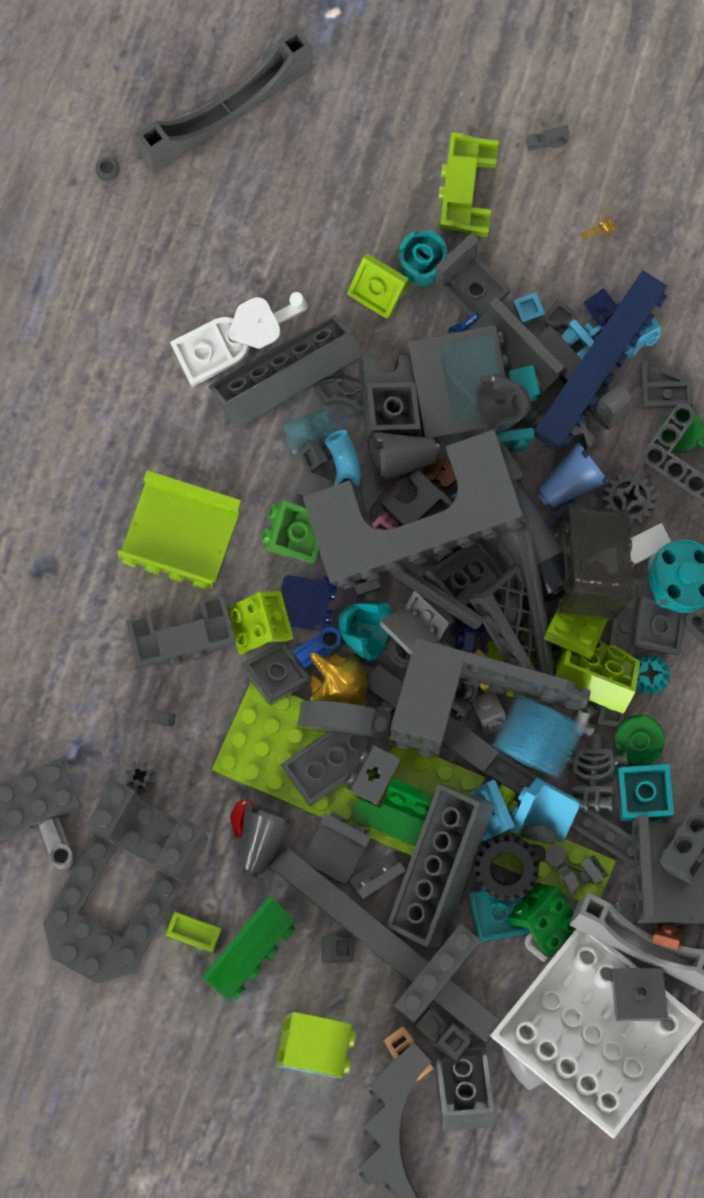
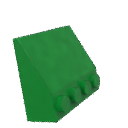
[202,896,296,1002]

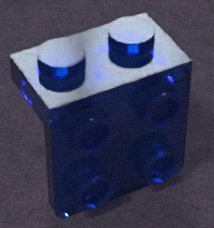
[281,575,337,631]

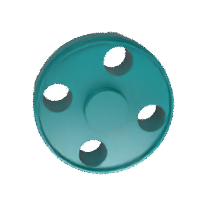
[648,539,704,613]

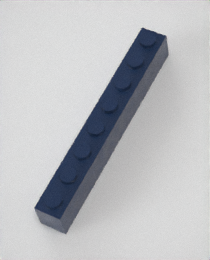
[534,270,668,452]

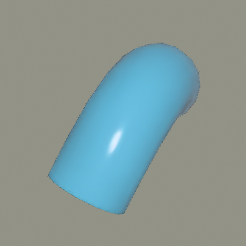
[325,430,361,486]

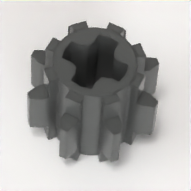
[125,762,156,793]

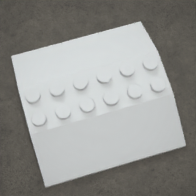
[490,929,703,1139]

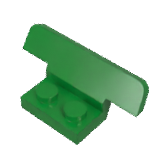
[353,778,434,846]

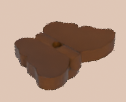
[424,454,457,489]

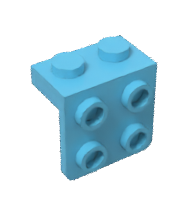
[509,778,581,841]

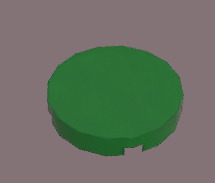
[614,715,665,765]

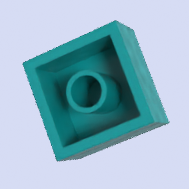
[616,764,674,822]

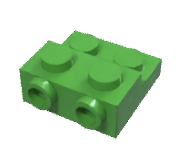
[261,500,319,564]

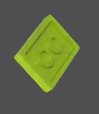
[544,592,612,659]

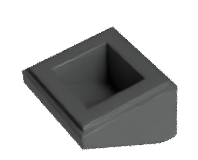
[321,936,353,963]

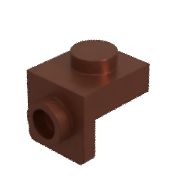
[653,923,685,950]

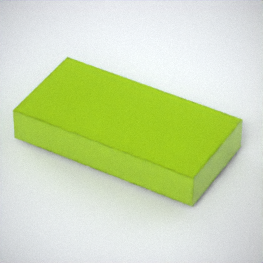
[166,911,223,953]

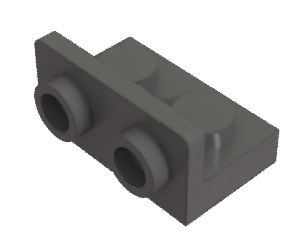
[350,853,406,901]

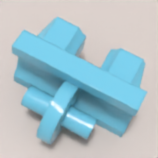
[561,319,603,359]

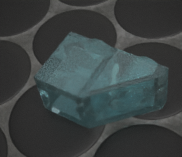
[282,407,338,455]

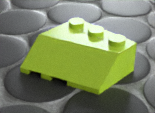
[555,640,640,714]

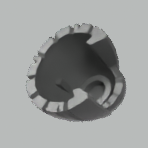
[475,374,531,433]

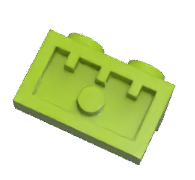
[227,591,294,655]

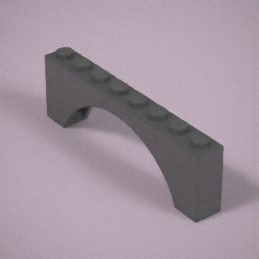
[136,28,313,174]

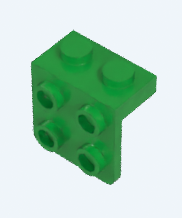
[507,884,576,958]

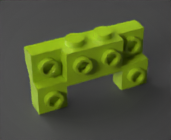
[438,132,499,238]

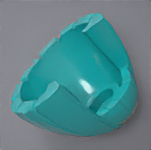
[338,602,393,660]

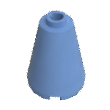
[538,442,609,508]

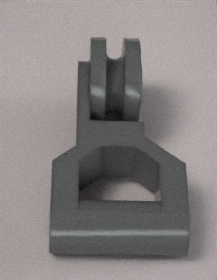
[545,846,579,895]

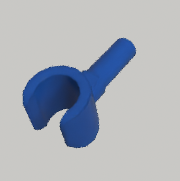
[448,312,480,333]

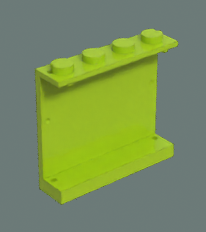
[117,470,242,590]

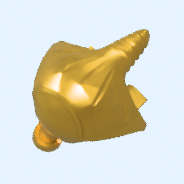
[308,652,368,707]

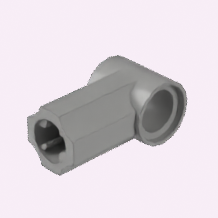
[38,817,75,870]

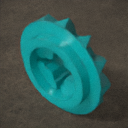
[636,654,671,695]

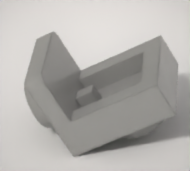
[571,423,595,452]
[471,691,508,735]

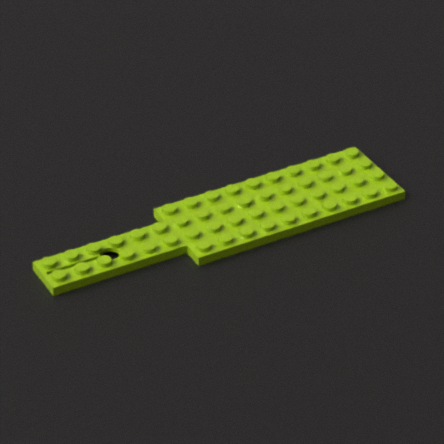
[212,681,616,901]

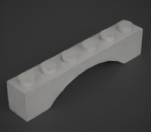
[569,892,704,992]

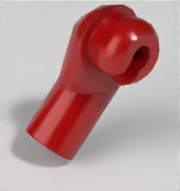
[230,800,254,838]

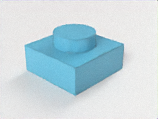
[513,292,545,324]

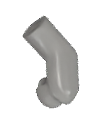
[573,706,596,738]

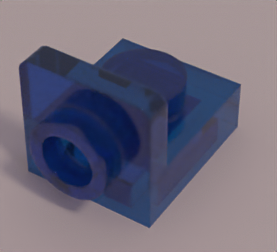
[583,288,620,327]

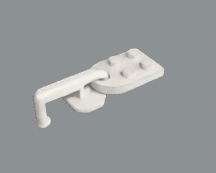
[170,292,308,387]

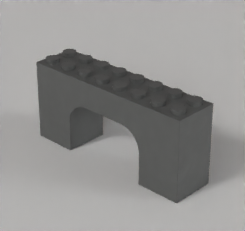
[303,429,529,590]

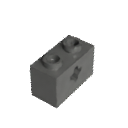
[346,743,401,805]

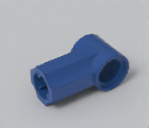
[293,627,343,670]

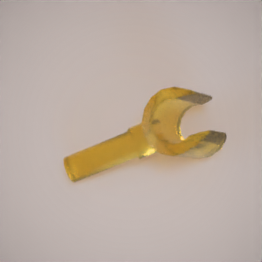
[580,219,616,239]

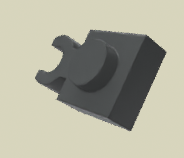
[526,125,570,150]

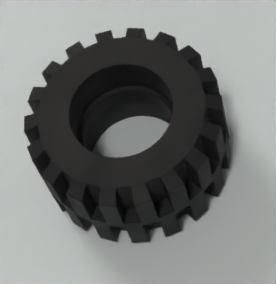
[475,835,539,901]

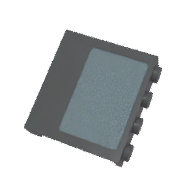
[408,325,509,440]

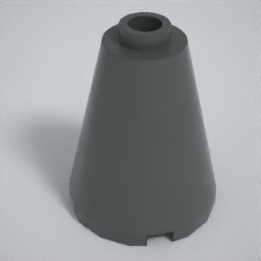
[370,432,441,482]
[239,803,295,877]

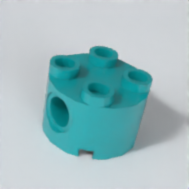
[398,230,448,287]

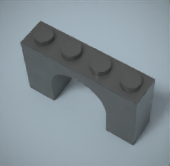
[394,924,481,1025]

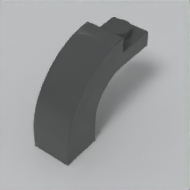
[297,701,391,740]

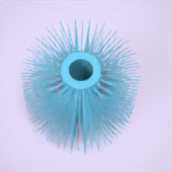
[492,696,584,779]

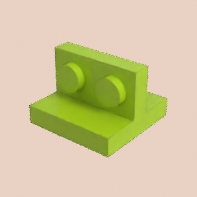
[347,253,412,319]

